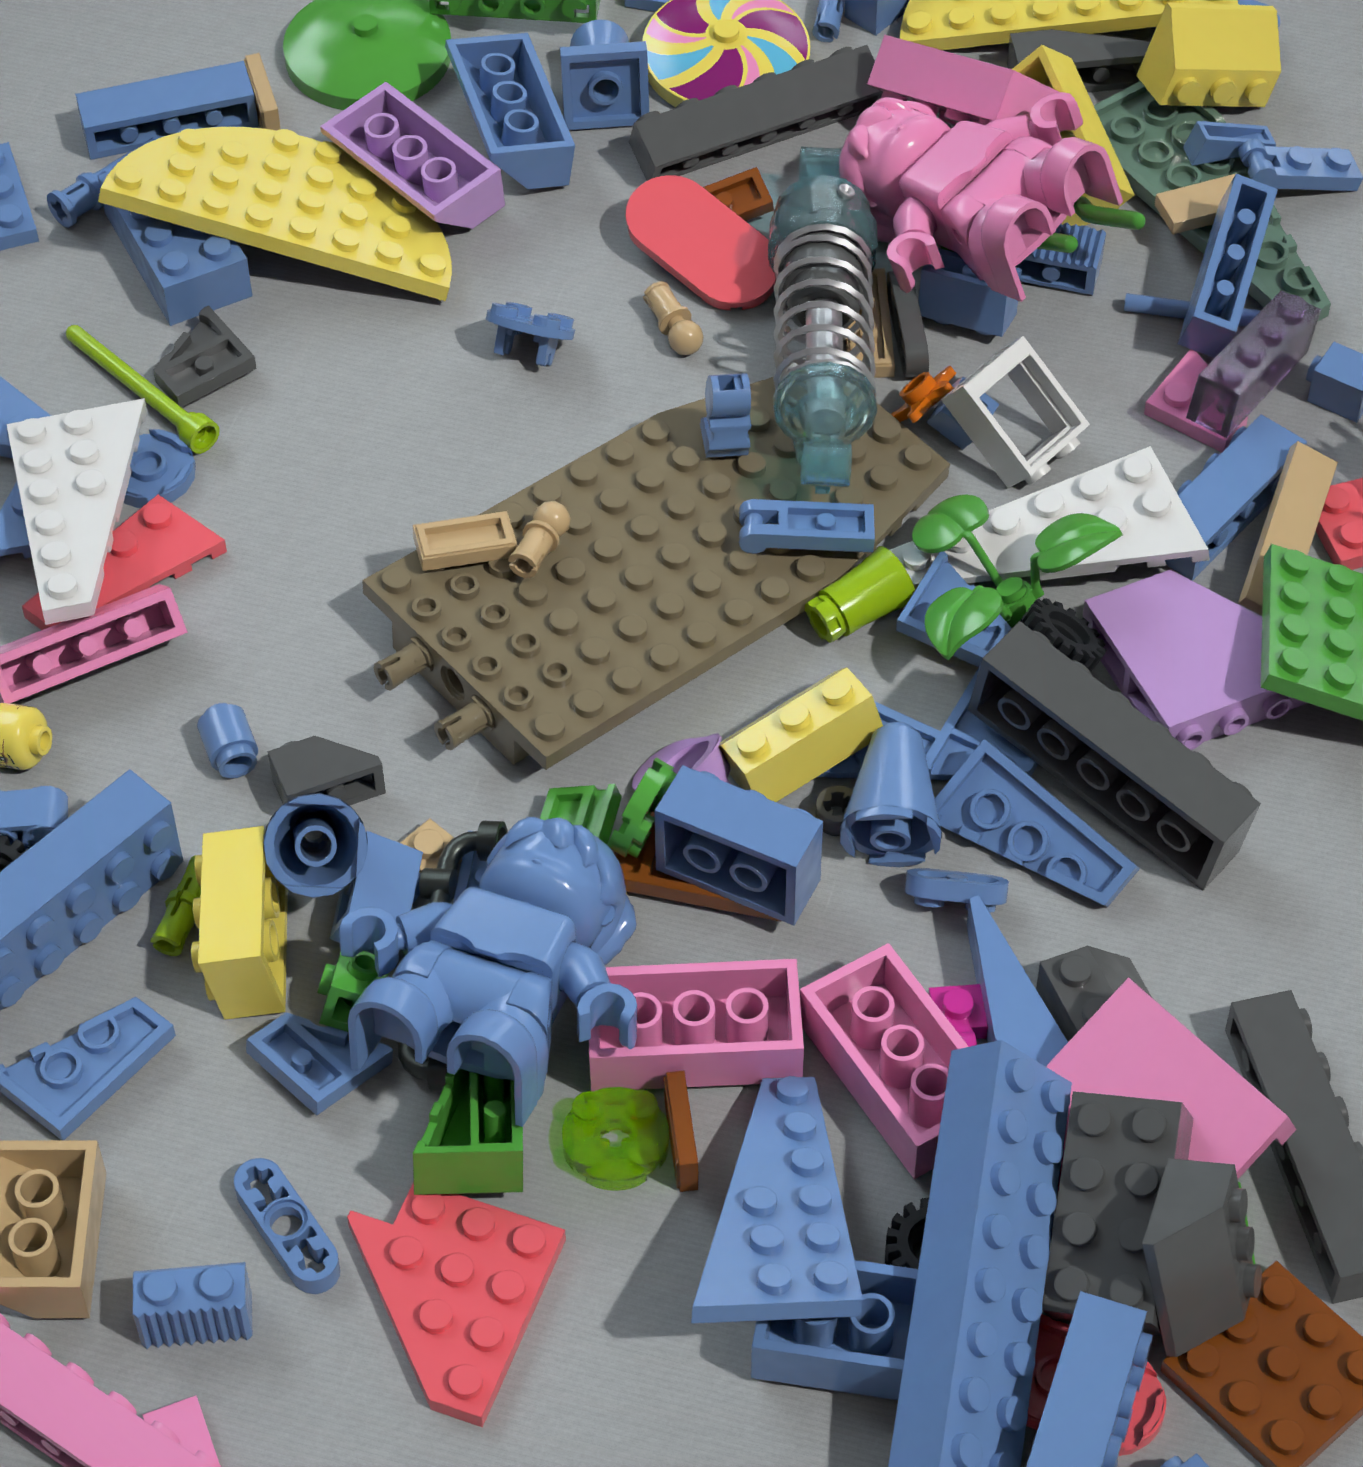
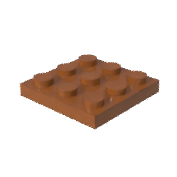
[1160,1260,1363,1467]

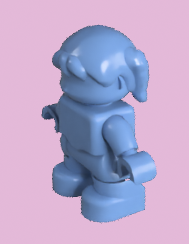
[339,817,637,1127]

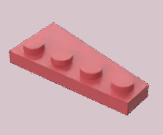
[22,494,227,630]

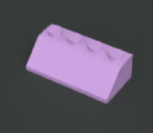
[320,82,505,229]

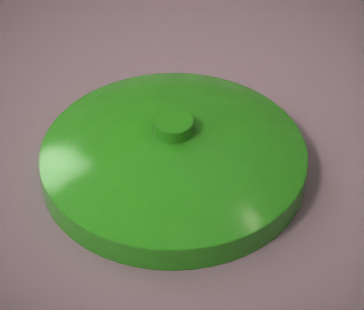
[283,0,451,110]

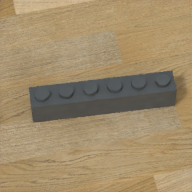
[629,45,883,181]
[1225,990,1363,1304]

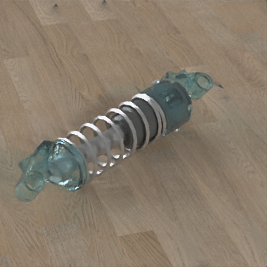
[768,146,878,494]

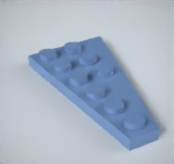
[691,1076,863,1324]

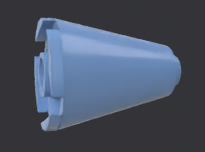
[840,722,942,867]
[263,793,368,898]

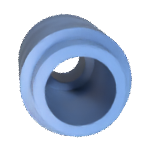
[197,703,258,778]

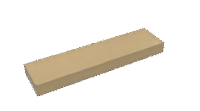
[1238,441,1338,616]

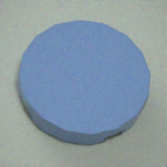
[124,429,196,508]

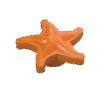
[891,366,956,423]

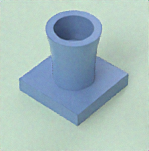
[560,20,649,130]

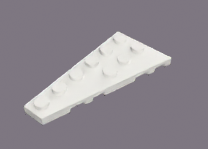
[6,398,147,625]
[890,446,1210,590]

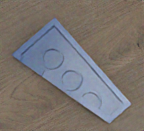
[935,739,1140,907]

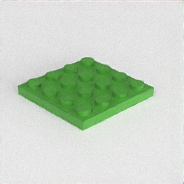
[1260,544,1363,721]

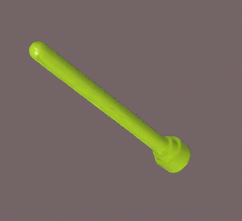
[66,325,220,454]

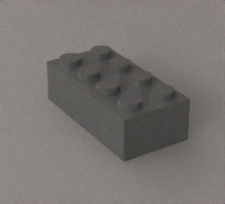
[1042,1091,1194,1336]

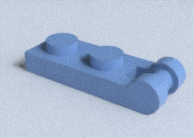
[1238,139,1363,191]
[739,499,875,554]

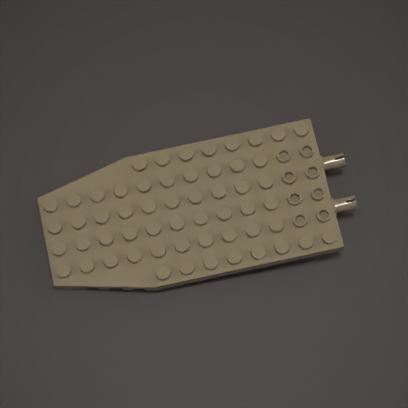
[362,370,950,770]

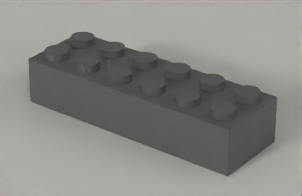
[967,621,1261,891]

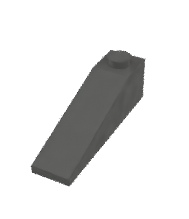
[1007,29,1151,93]

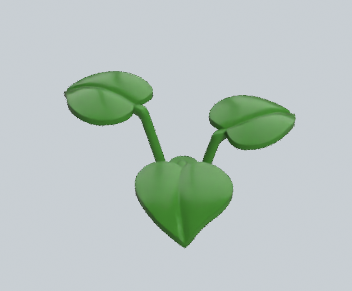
[912,494,1123,660]

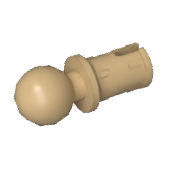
[643,281,703,355]
[508,501,571,578]

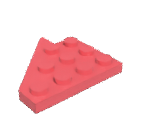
[347,1182,566,1428]

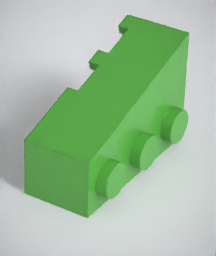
[413,1068,523,1195]

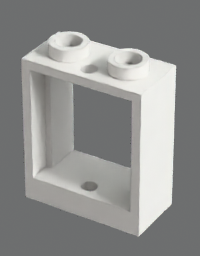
[941,336,1090,488]

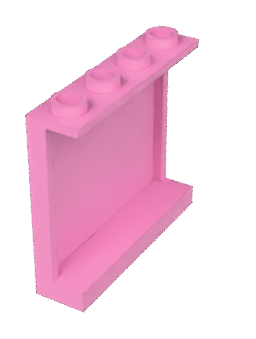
[1046,977,1297,1192]

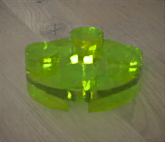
[562,1087,669,1191]

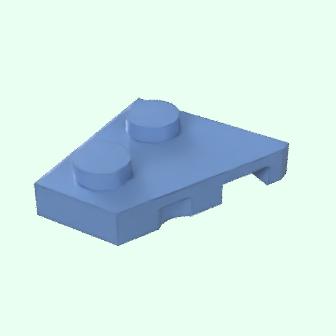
[246,1012,393,1116]

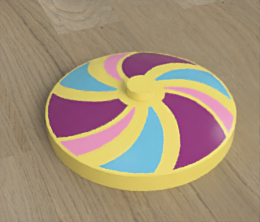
[642,0,810,108]

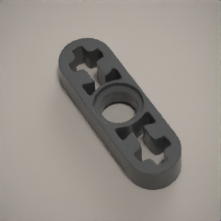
[886,271,929,377]

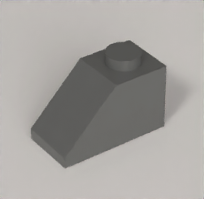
[267,736,386,805]

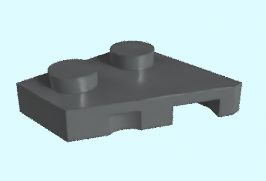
[153,305,257,407]

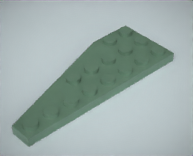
[1094,81,1331,335]

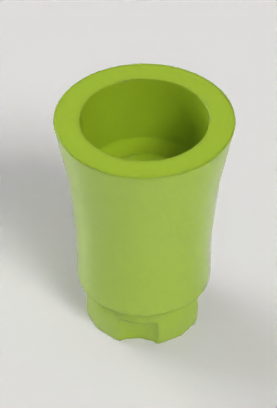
[805,546,915,643]

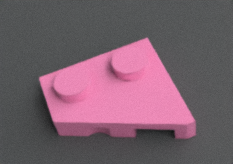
[1144,349,1249,452]

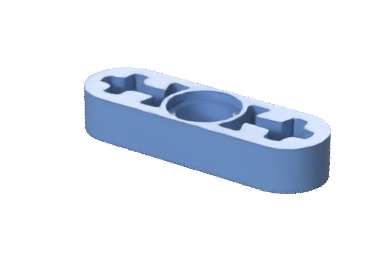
[234,1158,340,1294]

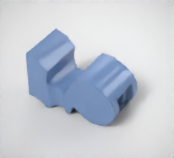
[700,373,751,458]

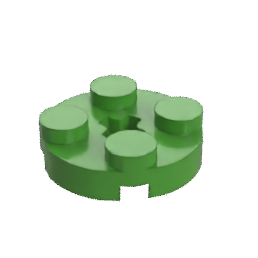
[607,758,677,858]

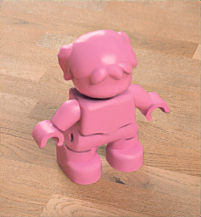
[839,92,1123,302]

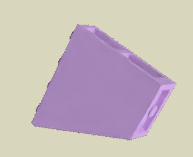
[1082,570,1308,750]

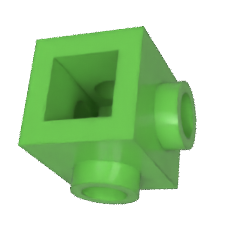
[317,951,389,1032]

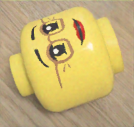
[0,703,52,770]

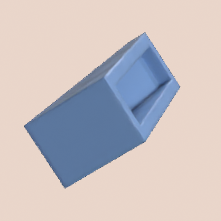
[1183,121,1276,166]

